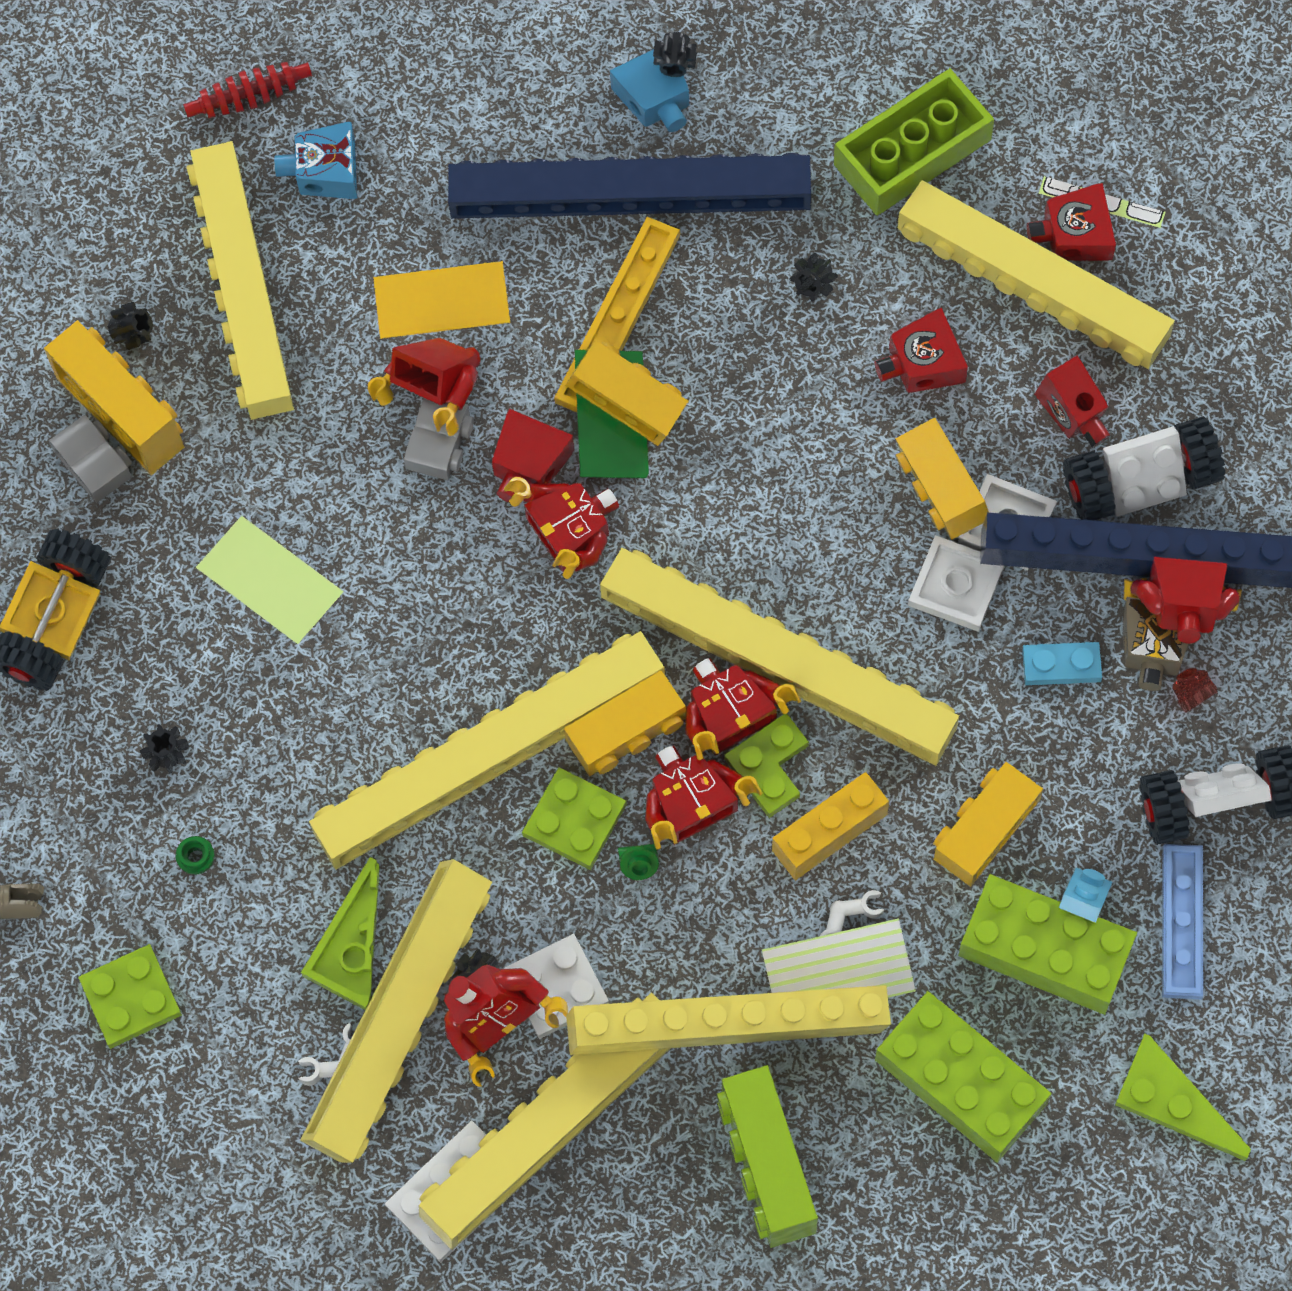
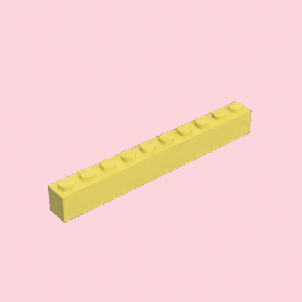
[600,548,959,766]
[309,631,665,870]

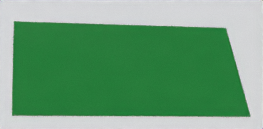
[574,350,649,478]

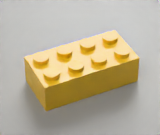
[44,320,185,475]

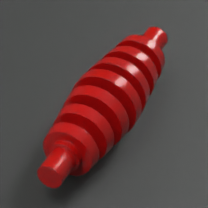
[183,62,312,118]

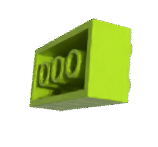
[834,68,994,216]
[958,874,1137,1015]
[875,991,1052,1163]
[716,1065,818,1248]

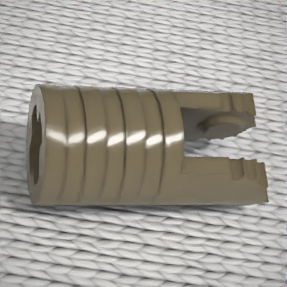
[0,884,44,919]

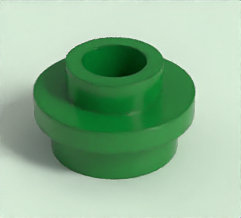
[175,836,215,875]

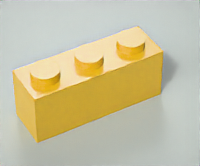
[565,340,688,446]
[895,417,989,540]
[564,670,686,777]
[933,762,1043,887]
[772,772,889,881]

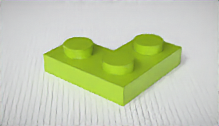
[724,714,809,818]

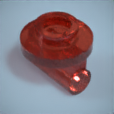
[1172,668,1218,713]

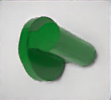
[618,844,659,880]

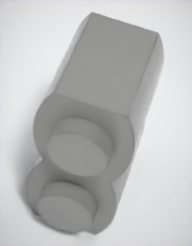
[404,398,474,480]
[49,415,132,503]

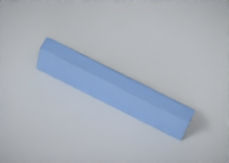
[1162,844,1203,1000]

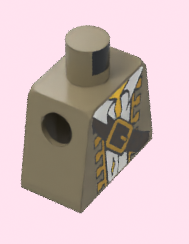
[1122,597,1188,691]

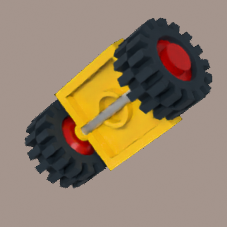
[0,529,111,691]

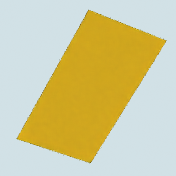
[373,261,510,339]

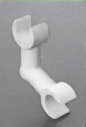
[820,890,884,936]
[298,1023,352,1086]

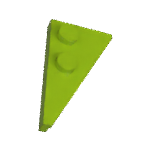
[301,857,380,1010]
[1115,1034,1251,1161]

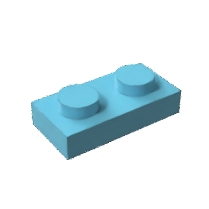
[1022,642,1102,685]
[1059,868,1112,923]

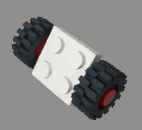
[1063,416,1225,521]
[1139,745,1292,845]

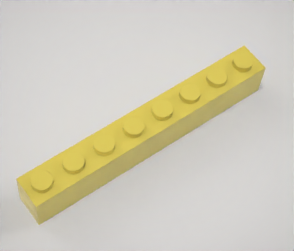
[187,141,294,420]
[898,180,1175,370]
[300,859,492,1163]
[566,985,891,1055]
[419,992,671,1250]

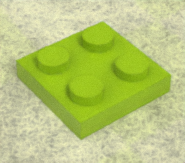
[522,767,627,870]
[78,944,182,1049]

